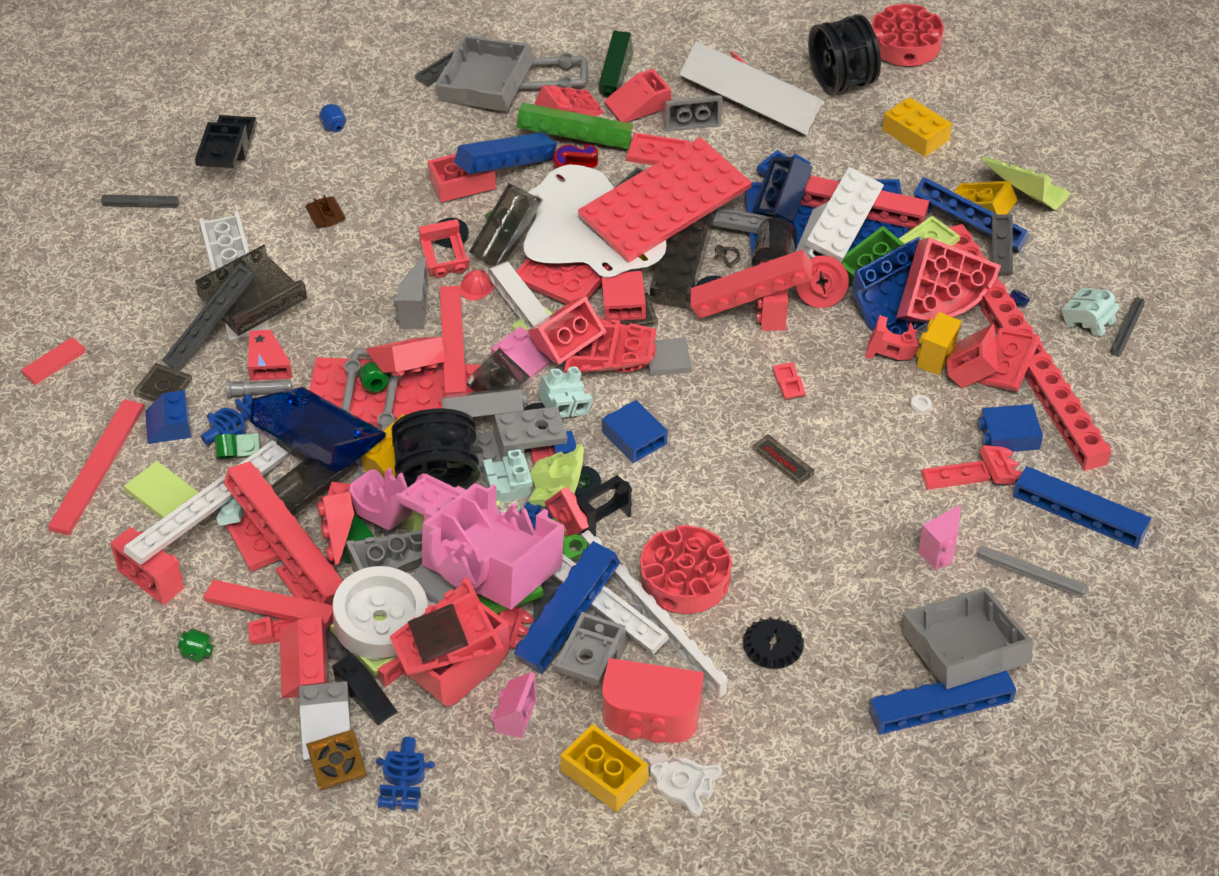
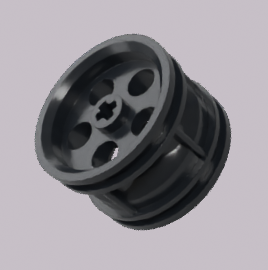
[808,14,881,94]
[391,408,480,488]

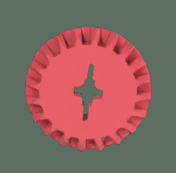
[796,255,849,308]

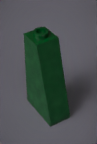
[599,30,633,97]

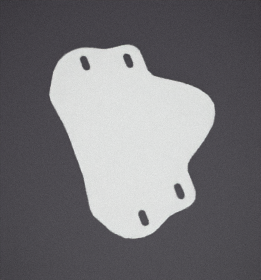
[524,165,667,277]

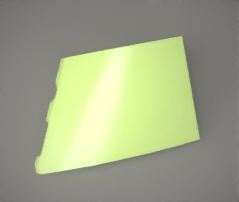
[528,444,584,507]

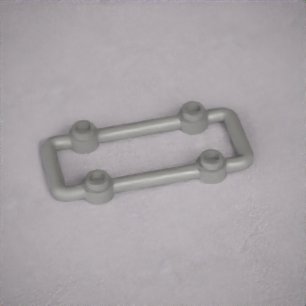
[519,52,588,90]
[335,348,403,442]

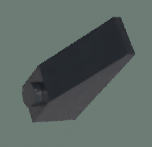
[333,653,397,726]

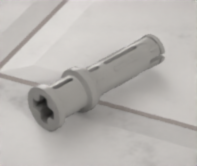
[226,379,291,398]

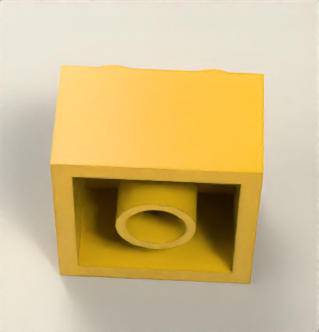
[916,312,962,375]

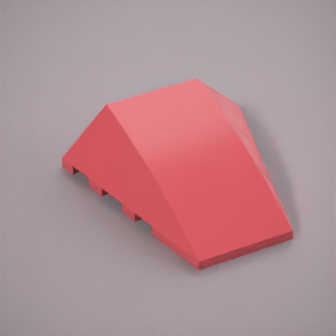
[564,316,656,373]
[389,576,505,675]

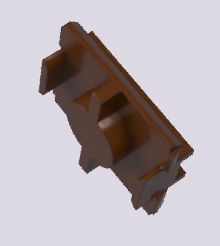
[305,195,346,228]

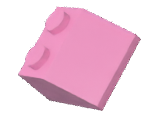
[491,326,551,385]
[918,506,961,570]
[491,672,537,738]

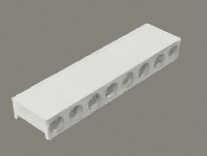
[679,41,825,136]
[199,211,269,340]

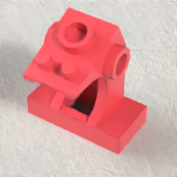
[865,315,919,360]

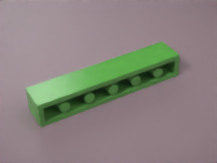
[516,102,633,149]

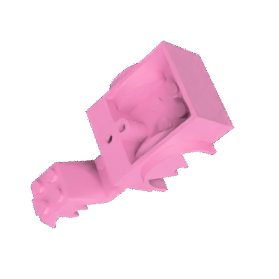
[349,468,564,610]

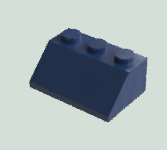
[752,157,813,222]

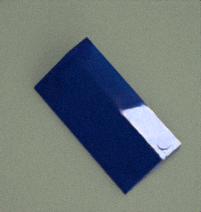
[250,387,386,471]

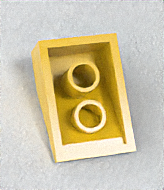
[954,181,1017,215]

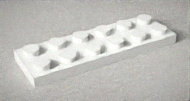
[805,167,884,262]

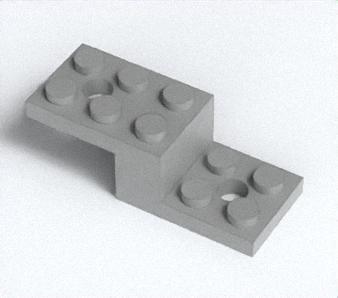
[472,406,568,472]
[554,603,643,686]

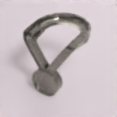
[713,244,741,268]

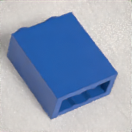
[602,400,668,463]
[977,404,1043,452]

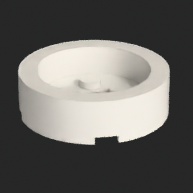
[333,566,428,660]

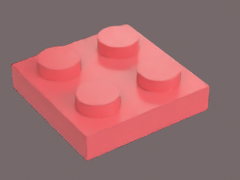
[544,487,589,537]

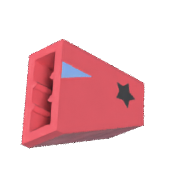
[248,330,292,381]

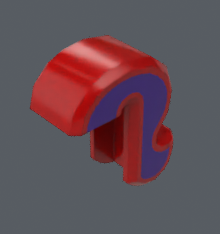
[553,144,598,179]

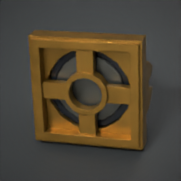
[306,729,367,791]

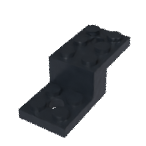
[195,115,257,168]

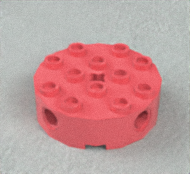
[871,3,944,66]
[640,525,732,614]

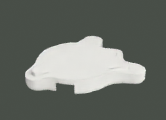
[650,758,722,817]

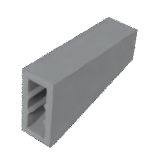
[442,387,528,417]

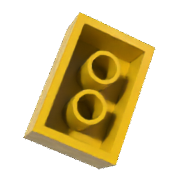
[882,97,952,157]
[560,724,649,812]

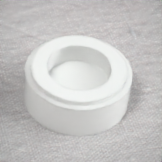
[910,395,932,415]

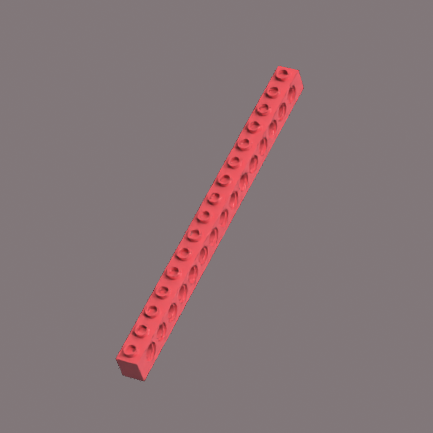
[949,224,1111,471]

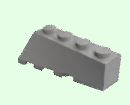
[345,530,422,572]

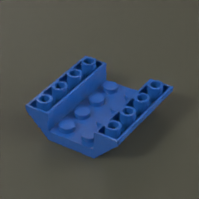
[852,237,929,335]

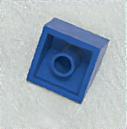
[145,390,191,444]

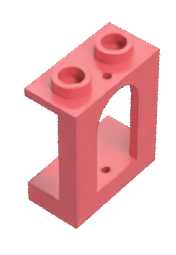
[419,219,469,278]

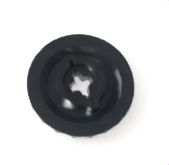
[743,616,804,669]

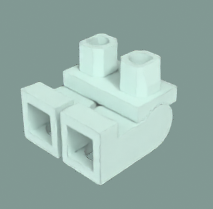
[1061,288,1120,336]
[539,366,593,418]
[483,449,533,503]

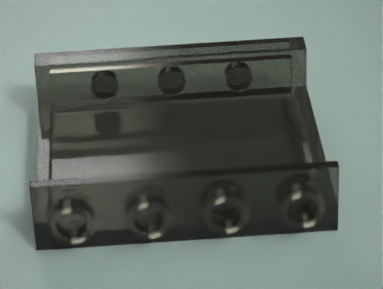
[195,245,307,336]

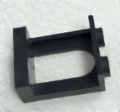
[577,475,632,537]

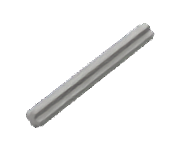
[977,545,1087,597]

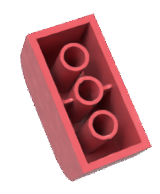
[409,602,510,706]
[602,658,704,743]

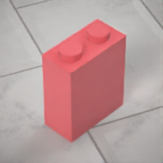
[601,271,646,321]

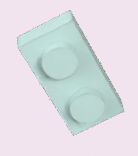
[216,497,245,526]

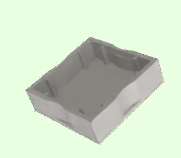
[435,34,534,112]
[903,587,1033,690]

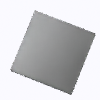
[648,337,692,376]

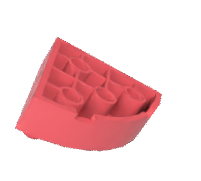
[896,237,1001,323]

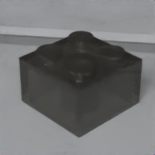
[467,348,530,392]

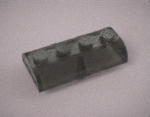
[469,183,542,267]
[752,218,797,266]
[271,442,359,518]

